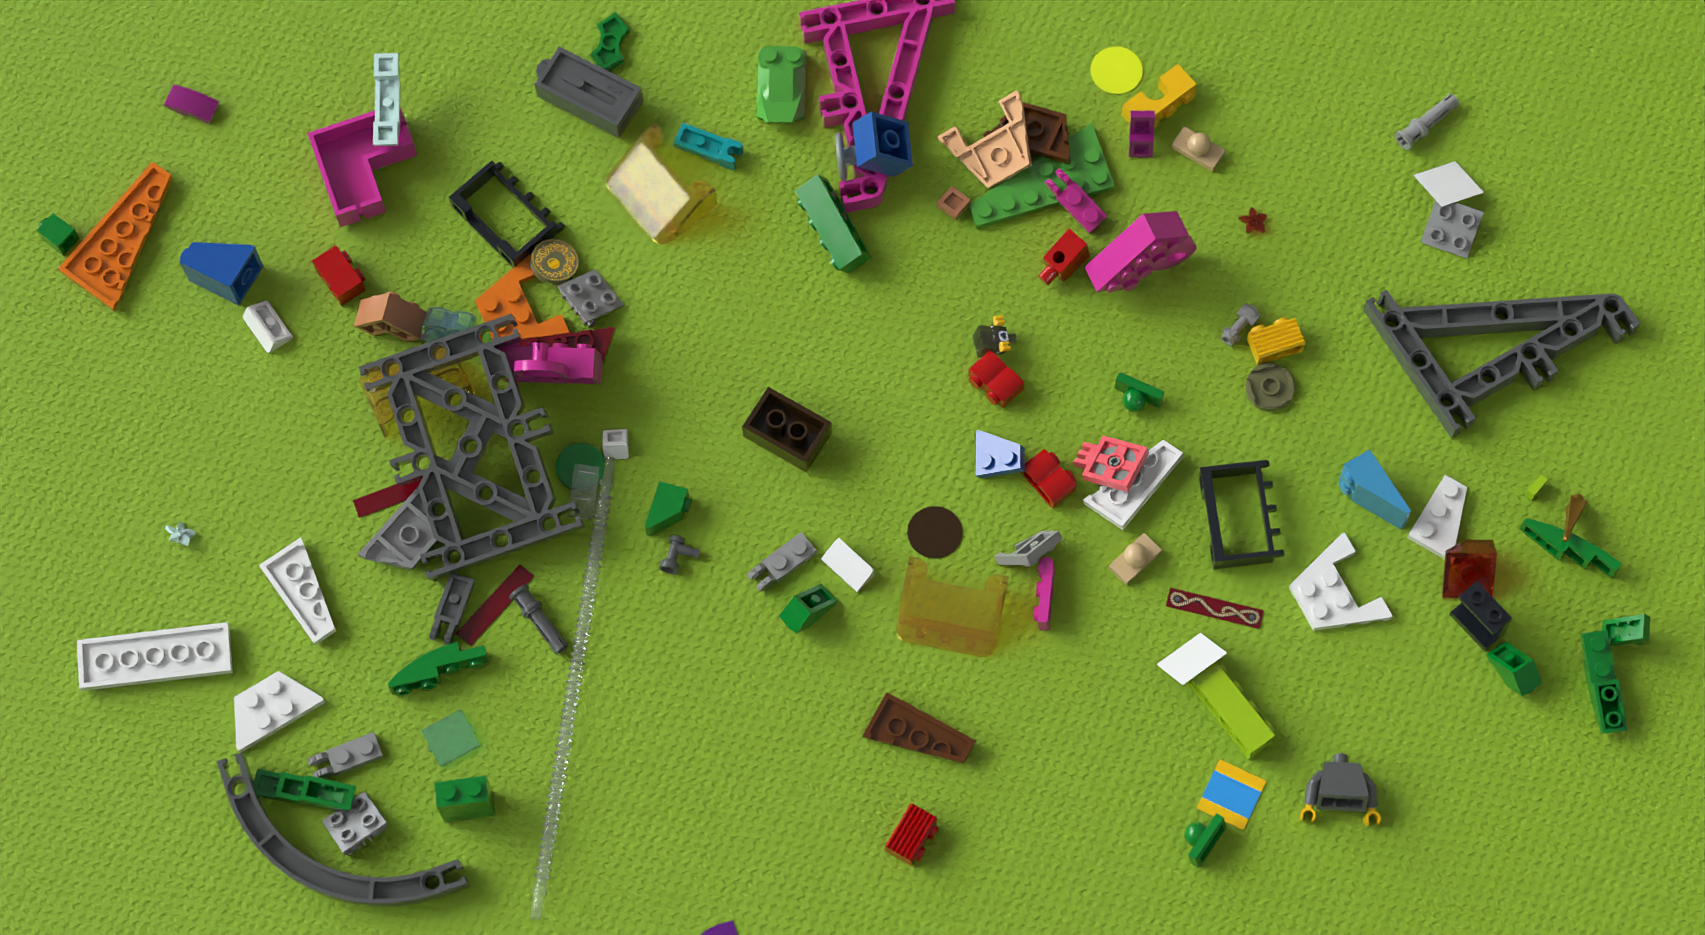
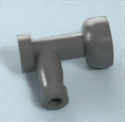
[659,535,700,574]

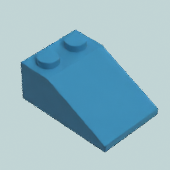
[1338,450,1411,530]

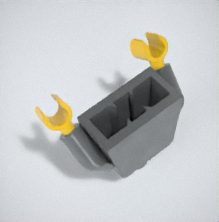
[1300,753,1381,826]

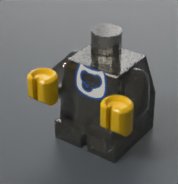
[973,316,1017,358]

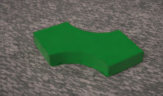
[590,12,630,72]

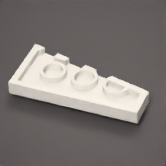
[1083,440,1184,530]
[259,537,336,645]

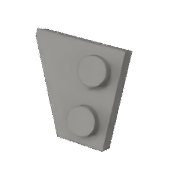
[994,531,1062,567]

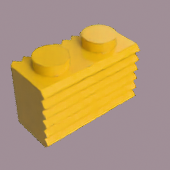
[1247,317,1305,366]

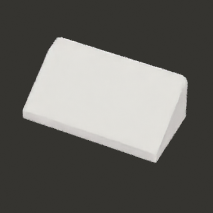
[243,300,293,353]
[821,538,875,593]

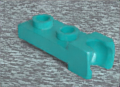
[673,123,744,170]

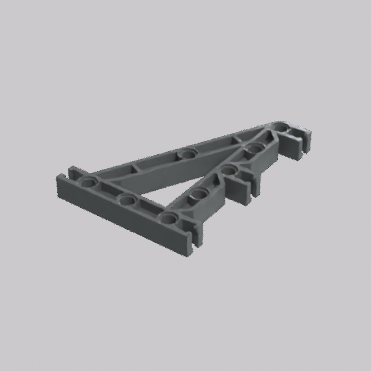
[1363,289,1641,438]

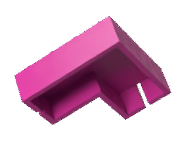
[307,106,418,227]

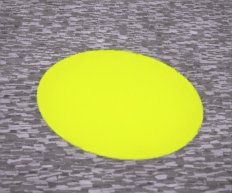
[1090,47,1143,94]

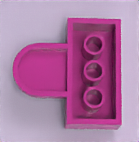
[498,342,603,384]

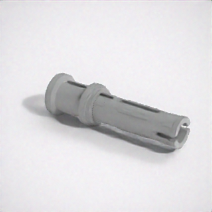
[1395,94,1459,150]

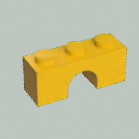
[1121,64,1197,128]

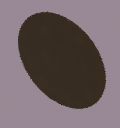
[907,506,962,558]

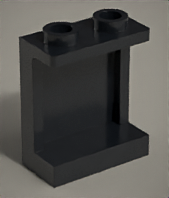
[1450,581,1512,651]

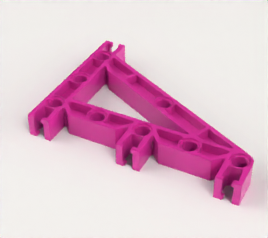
[799,0,955,213]

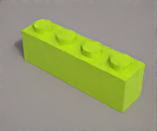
[1187,660,1275,760]

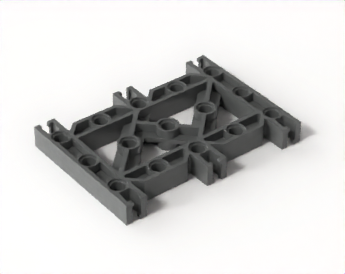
[359,314,585,580]

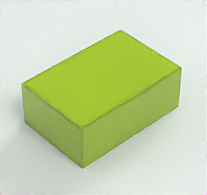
[1525,475,1548,500]

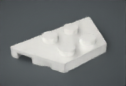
[234,671,325,753]

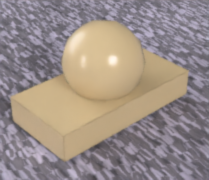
[1171,126,1225,172]
[1108,533,1162,585]

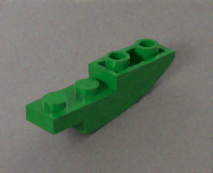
[1580,630,1628,734]
[388,642,489,696]

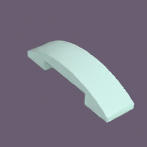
[373,53,400,146]

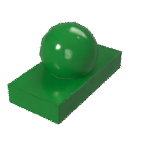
[1114,373,1164,412]
[1184,813,1227,868]

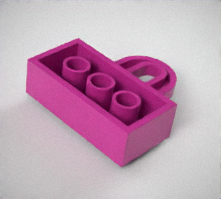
[1085,211,1197,293]

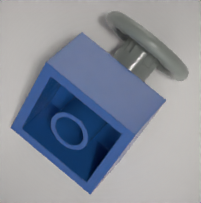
[835,111,913,181]

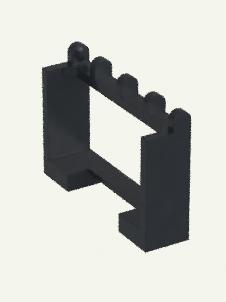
[449,160,565,268]
[1198,460,1284,569]

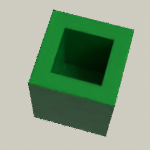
[37,213,80,256]

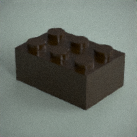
[742,387,832,473]

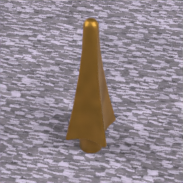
[1563,494,1588,542]

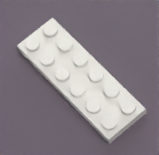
[77,622,233,691]

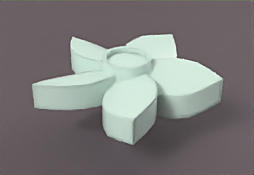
[165,522,196,546]

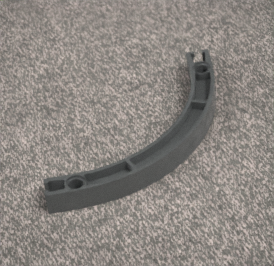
[217,753,470,907]

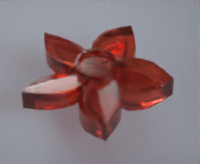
[1238,207,1267,234]

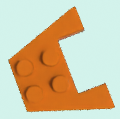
[475,253,569,343]

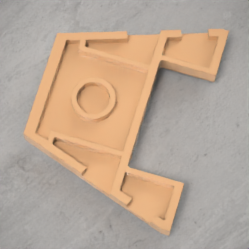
[937,90,1032,189]

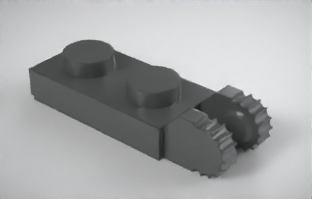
[429,572,476,645]

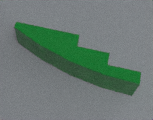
[1519,518,1622,578]
[254,769,356,812]

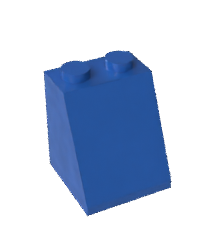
[180,242,263,306]

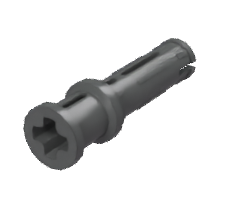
[509,584,569,655]

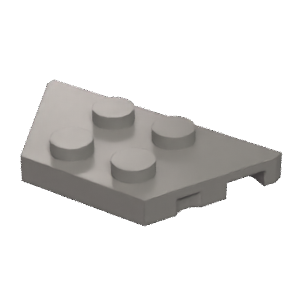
[358,488,438,570]

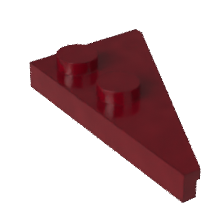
[519,327,616,368]

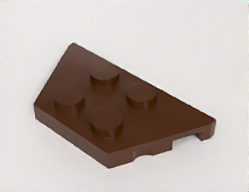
[983,102,1071,164]

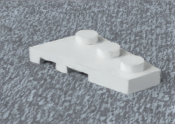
[1407,475,1467,563]

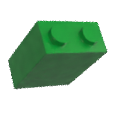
[434,775,495,823]

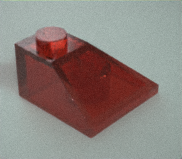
[1442,539,1497,598]

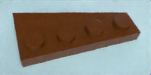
[862,692,976,764]

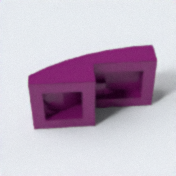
[163,84,219,124]
[1129,110,1155,158]

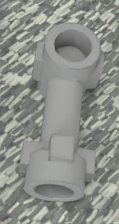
[1221,303,1261,346]

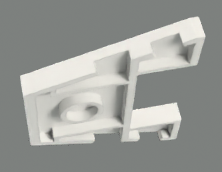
[1289,533,1392,631]

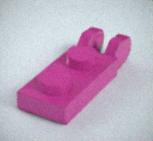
[1044,169,1107,233]
[1034,557,1055,630]

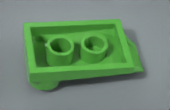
[757,46,806,123]

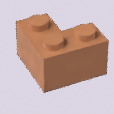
[354,292,428,342]

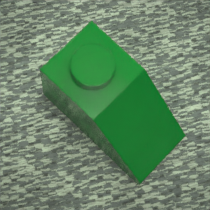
[645,481,692,536]
[779,584,838,634]
[1486,641,1543,697]

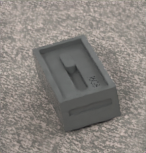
[534,47,644,138]

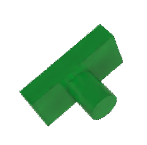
[1602,614,1651,647]

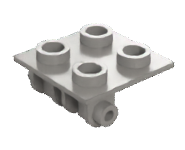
[1421,201,1484,258]
[558,269,624,328]
[322,792,388,856]

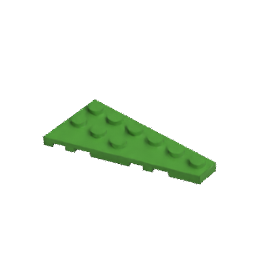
[969,123,1115,230]

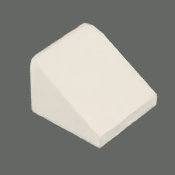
[603,429,629,460]

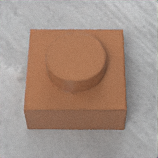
[936,186,971,220]

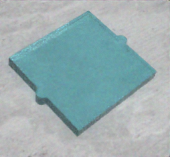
[421,710,480,767]

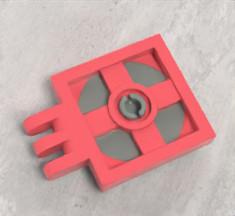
[1073,436,1149,492]

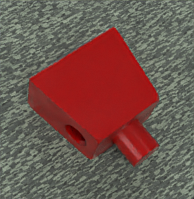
[1038,228,1090,286]

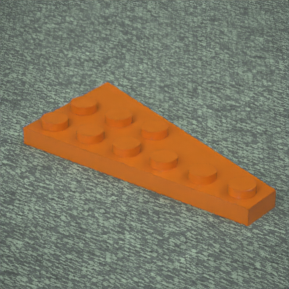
[58,161,173,312]

